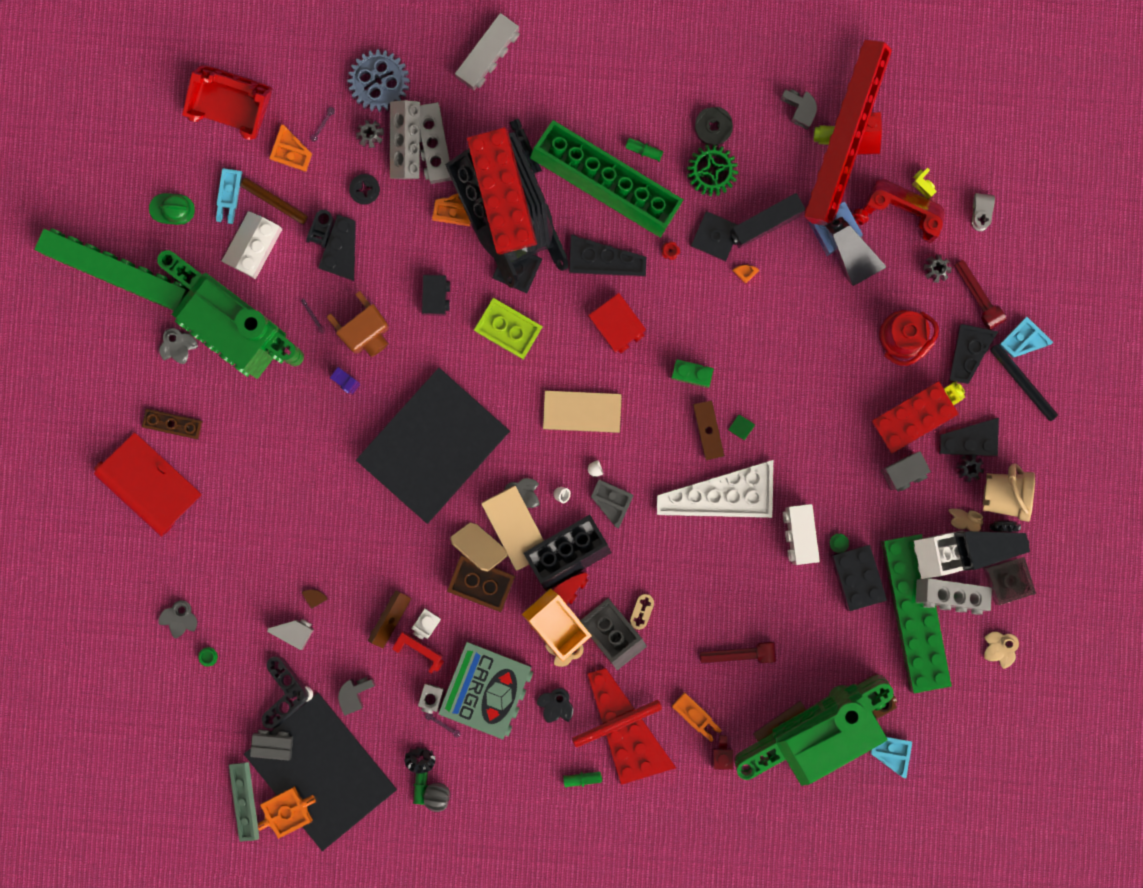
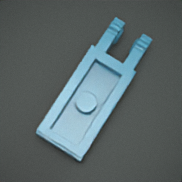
[216,168,242,224]

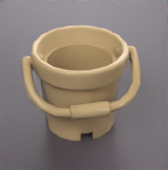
[983,463,1035,522]

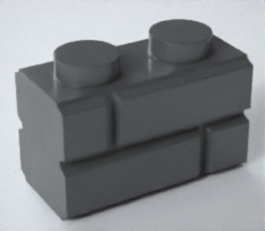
[250,729,293,761]

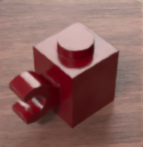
[712,735,733,770]

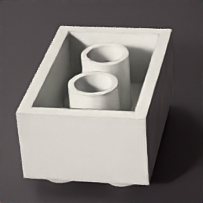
[783,504,820,565]
[914,531,963,579]

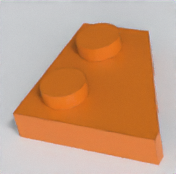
[269,124,312,172]

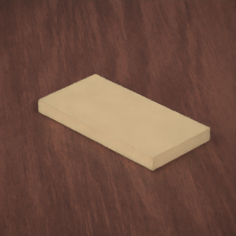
[543,391,621,433]
[481,485,544,571]

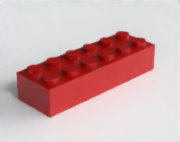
[467,127,537,255]

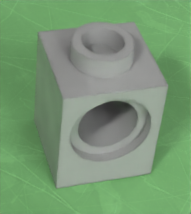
[418,683,444,714]

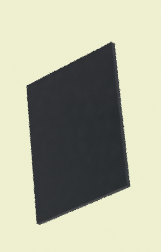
[356,368,510,524]
[244,693,397,852]

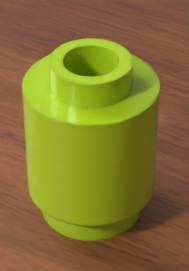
[813,125,835,145]

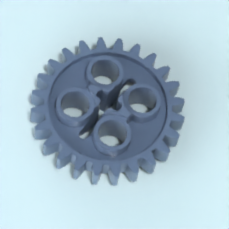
[347,49,410,112]

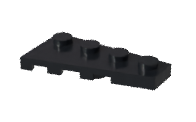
[569,235,647,277]

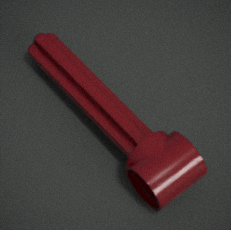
[954,260,1007,330]
[700,642,776,663]

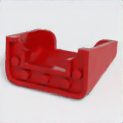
[182,65,273,140]
[863,179,944,243]

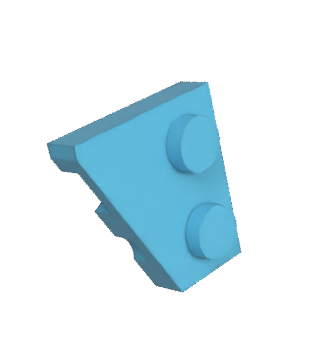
[999,317,1053,358]
[870,737,912,778]

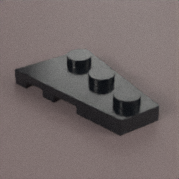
[318,215,356,282]
[948,324,998,384]
[939,418,999,456]

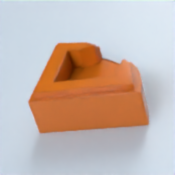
[732,265,760,284]

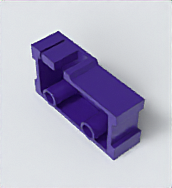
[330,367,361,394]

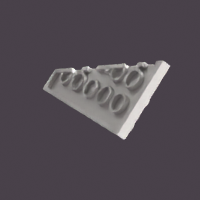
[657,460,773,518]

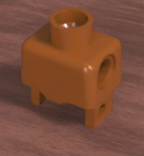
[327,291,389,358]

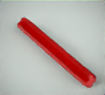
[572,700,662,748]

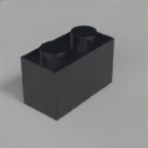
[422,275,450,316]

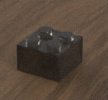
[983,557,1036,605]

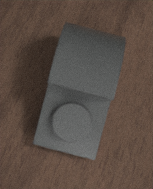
[781,89,817,130]
[338,677,376,716]

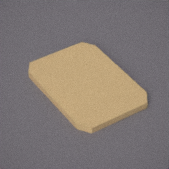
[450,523,507,571]

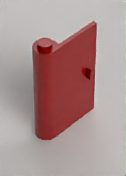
[94,432,202,537]

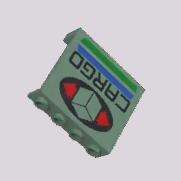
[439,641,533,740]

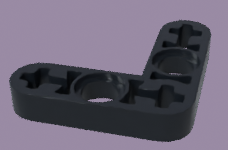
[262,656,309,729]

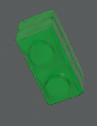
[671,359,714,388]

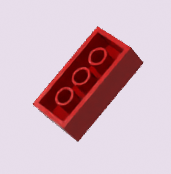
[872,381,959,453]

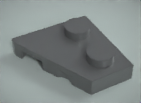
[591,480,634,529]

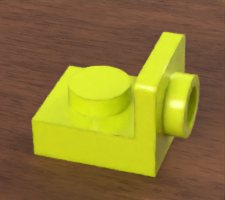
[912,168,937,199]
[944,382,965,405]

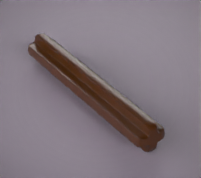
[240,177,308,224]

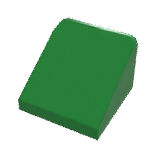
[728,415,755,441]

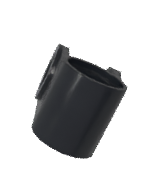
[306,210,334,248]

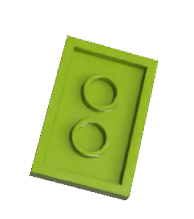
[474,298,543,360]

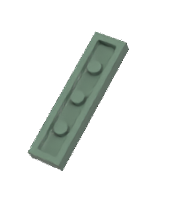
[229,762,259,842]

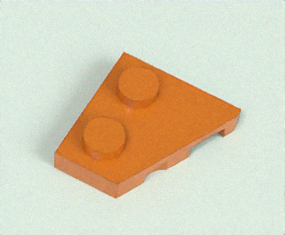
[432,194,471,226]

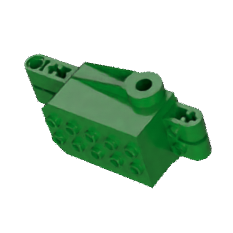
[157,250,304,379]
[734,675,894,786]

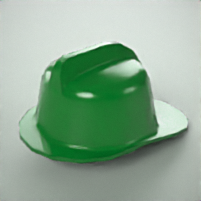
[149,193,195,225]

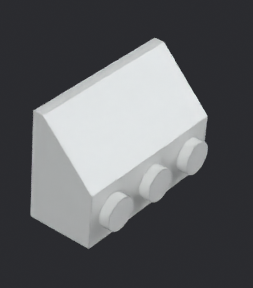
[221,211,282,280]

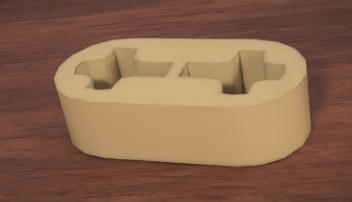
[630,594,654,630]

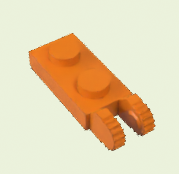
[671,692,722,742]

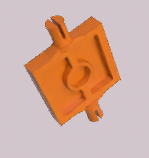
[257,786,316,839]

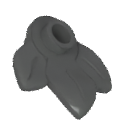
[159,328,198,364]
[504,478,540,508]
[158,600,197,638]

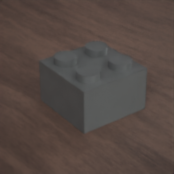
[881,451,931,492]

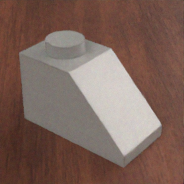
[267,619,314,650]

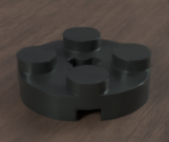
[695,107,733,146]

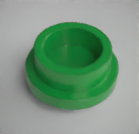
[830,534,849,553]
[198,647,218,667]

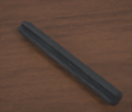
[990,344,1058,421]

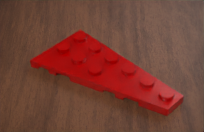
[588,668,676,785]

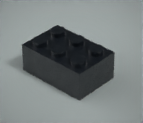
[831,545,887,611]

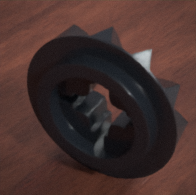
[349,174,380,205]
[990,521,1021,532]
[404,746,435,774]

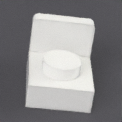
[411,609,441,640]

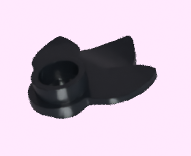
[536,688,573,723]

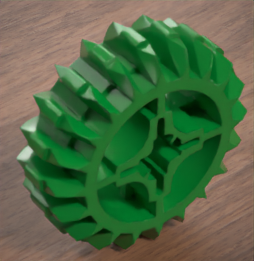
[687,145,738,197]

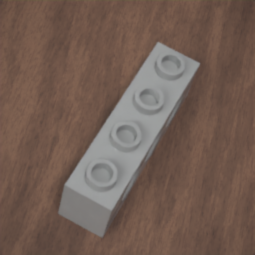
[390,100,420,180]
[420,102,452,184]
[916,578,992,615]

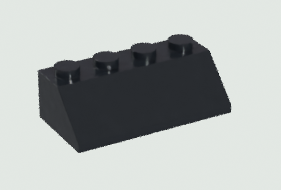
[523,515,612,591]

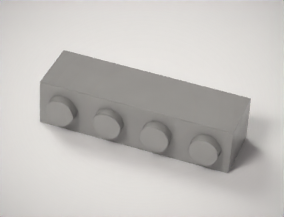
[455,13,520,91]

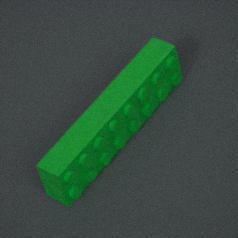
[530,120,684,238]
[34,228,189,311]
[881,534,952,694]

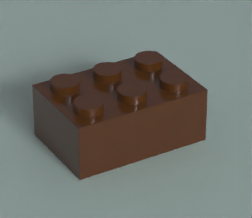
[447,555,515,612]

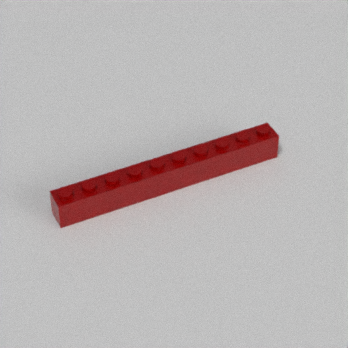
[804,40,892,226]

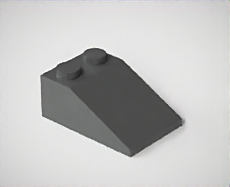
[580,598,647,670]

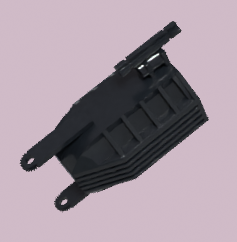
[445,118,569,288]

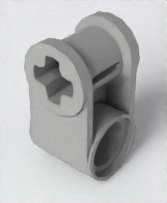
[972,193,995,231]

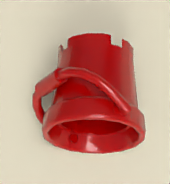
[879,310,939,366]

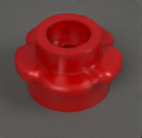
[852,209,869,225]
[662,241,680,260]

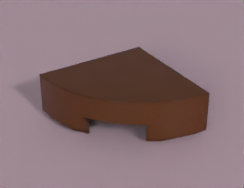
[302,590,328,609]

